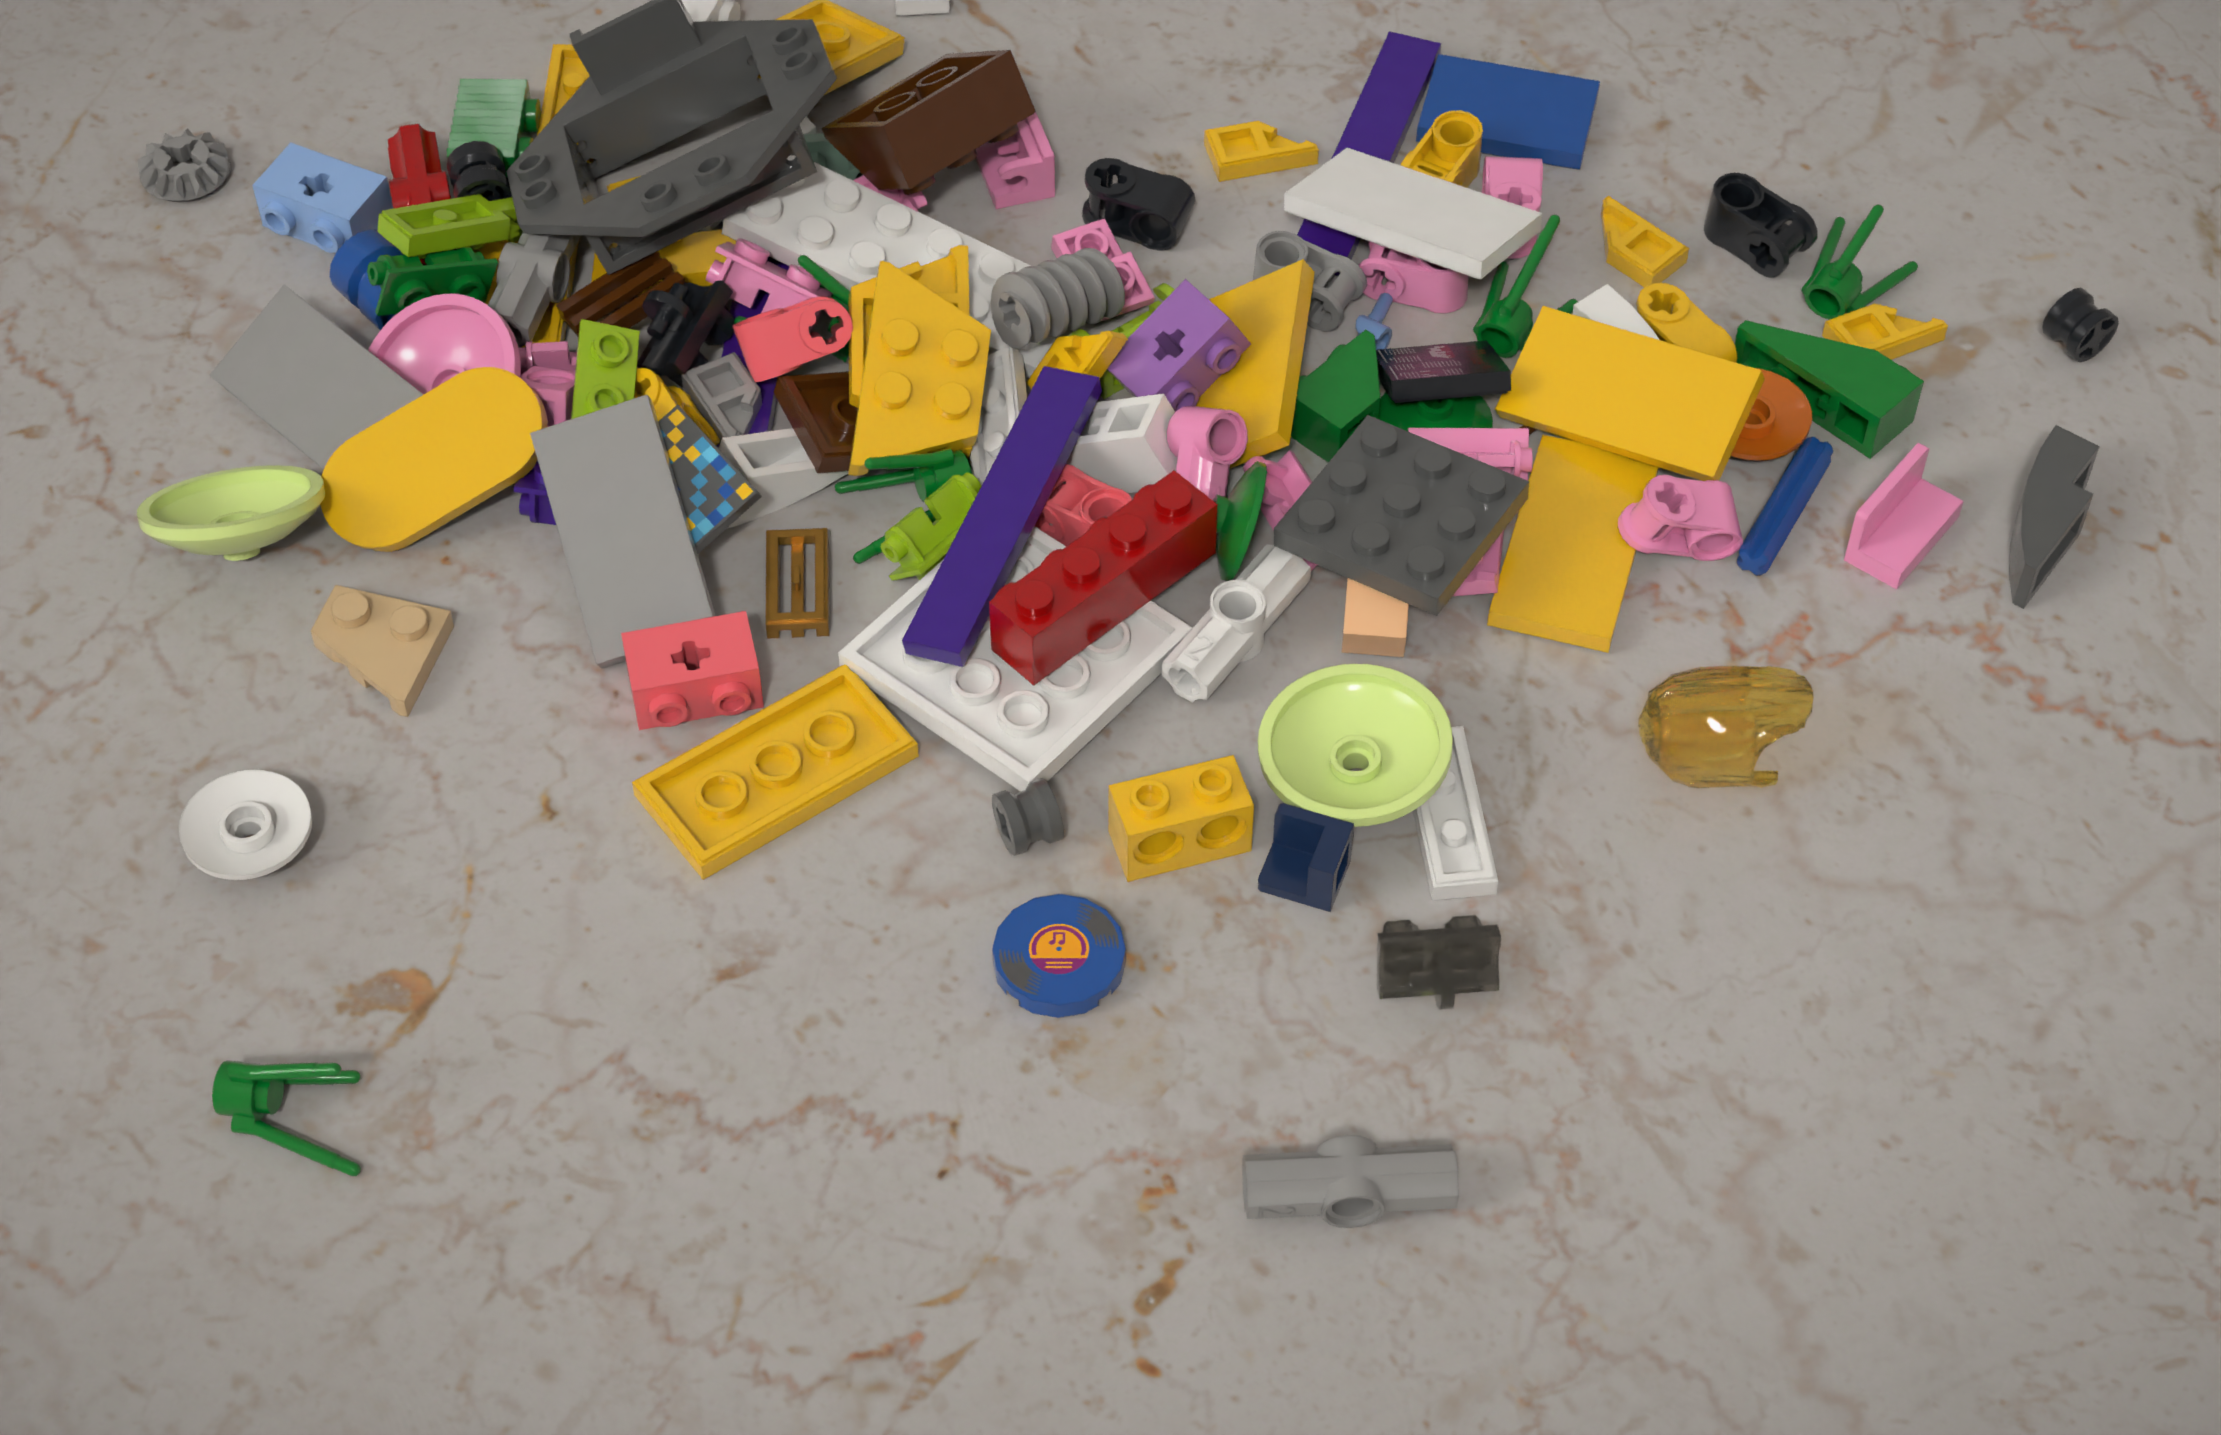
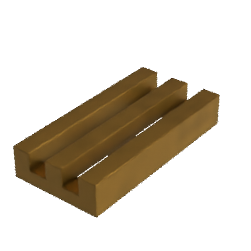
[765,528,829,639]

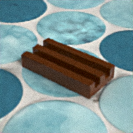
[556,250,686,336]

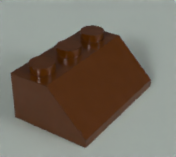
[821,50,1036,195]

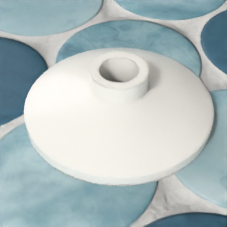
[179,770,312,880]

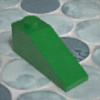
[1735,320,1924,459]

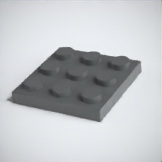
[1274,415,1529,616]

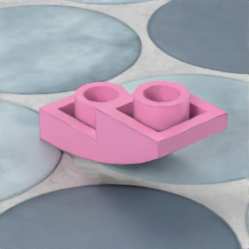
[1051,218,1155,321]

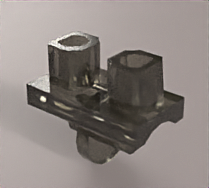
[1377,915,1501,1010]

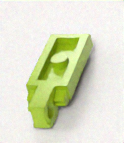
[378,194,523,259]

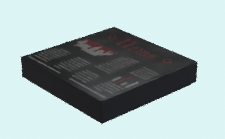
[1376,340,1511,403]

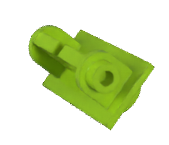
[571,319,640,419]
[881,473,981,581]

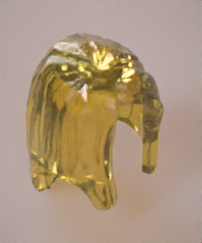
[1638,666,1814,788]

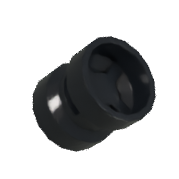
[446,141,512,201]

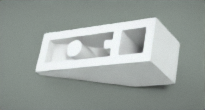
[1066,394,1177,493]

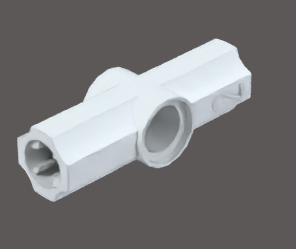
[1161,544,1311,703]

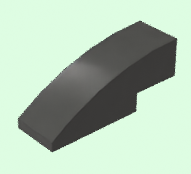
[2009,425,2099,609]

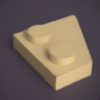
[311,585,454,717]

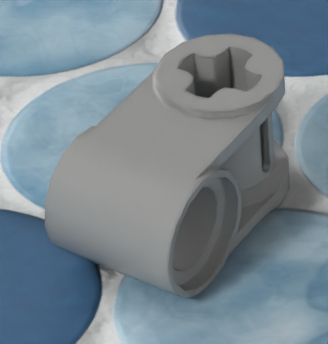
[1253,231,1367,331]

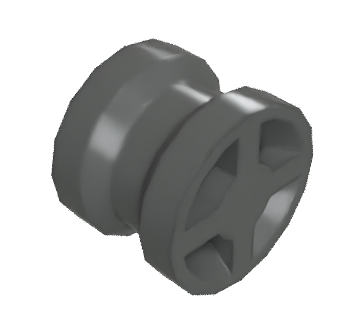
[992,778,1064,856]

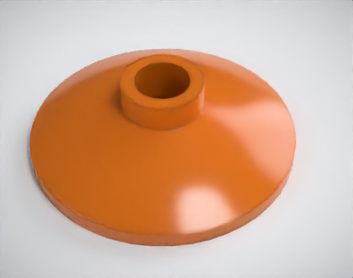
[1731,368,1812,461]

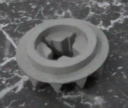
[137,129,230,201]

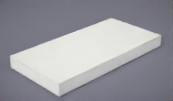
[1284,148,1542,280]

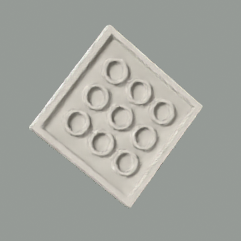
[838,526,1192,791]

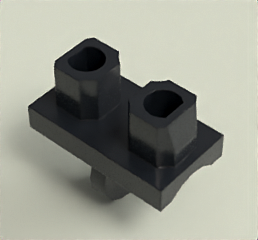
[637,280,735,388]

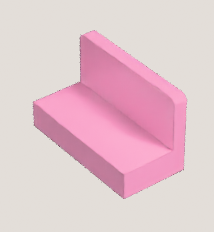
[1844,442,1964,590]

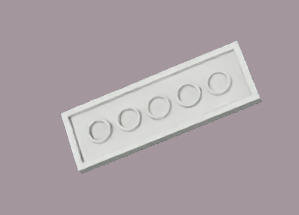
[722,155,1064,381]

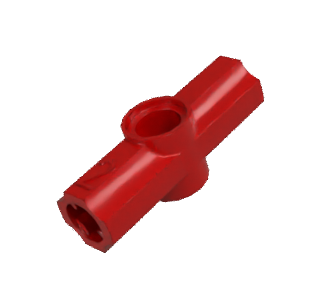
[387,124,456,266]

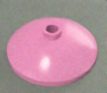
[368,294,521,394]

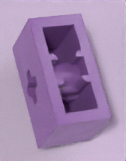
[1107,279,1251,412]

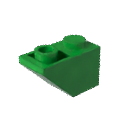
[1291,329,1380,463]

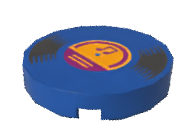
[992,894,1126,1018]

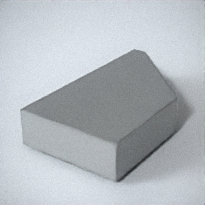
[681,352,762,443]

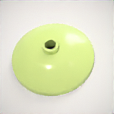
[137,465,325,561]
[1258,664,1453,827]

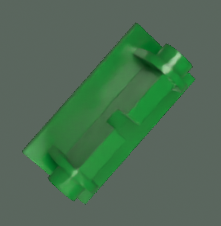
[367,247,498,316]

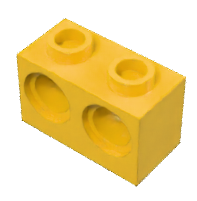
[1108,755,1254,882]

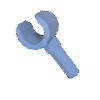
[1355,293,1393,350]

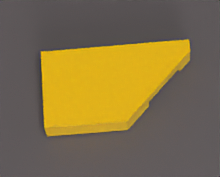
[1204,121,1319,182]
[1601,196,1689,287]
[1822,303,1948,360]
[1026,331,1128,390]

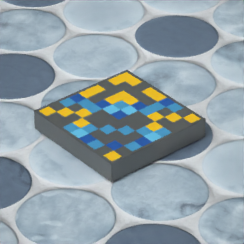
[658,404,762,554]

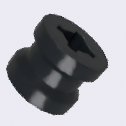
[2042,287,2119,362]

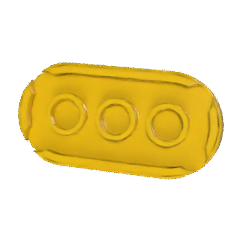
[320,367,548,552]

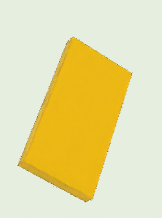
[1195,259,1315,469]
[1495,306,1765,481]
[1487,434,1659,653]
[632,665,919,880]

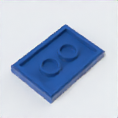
[1416,54,1600,169]

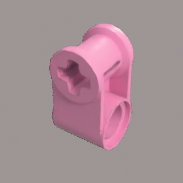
[1482,156,1543,259]
[1358,241,1469,313]
[1618,475,1743,561]

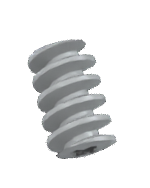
[990,248,1125,349]

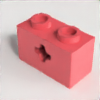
[621,611,764,730]

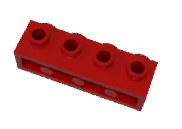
[989,470,1217,686]

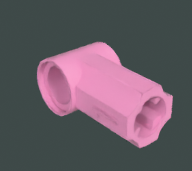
[1167,406,1248,500]

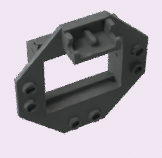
[506,0,837,275]

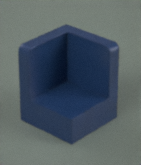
[1258,803,1354,912]

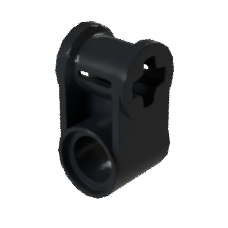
[1082,158,1196,251]
[1704,173,1818,277]

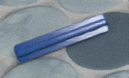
[1737,436,1834,576]

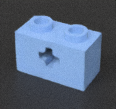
[252,142,393,253]

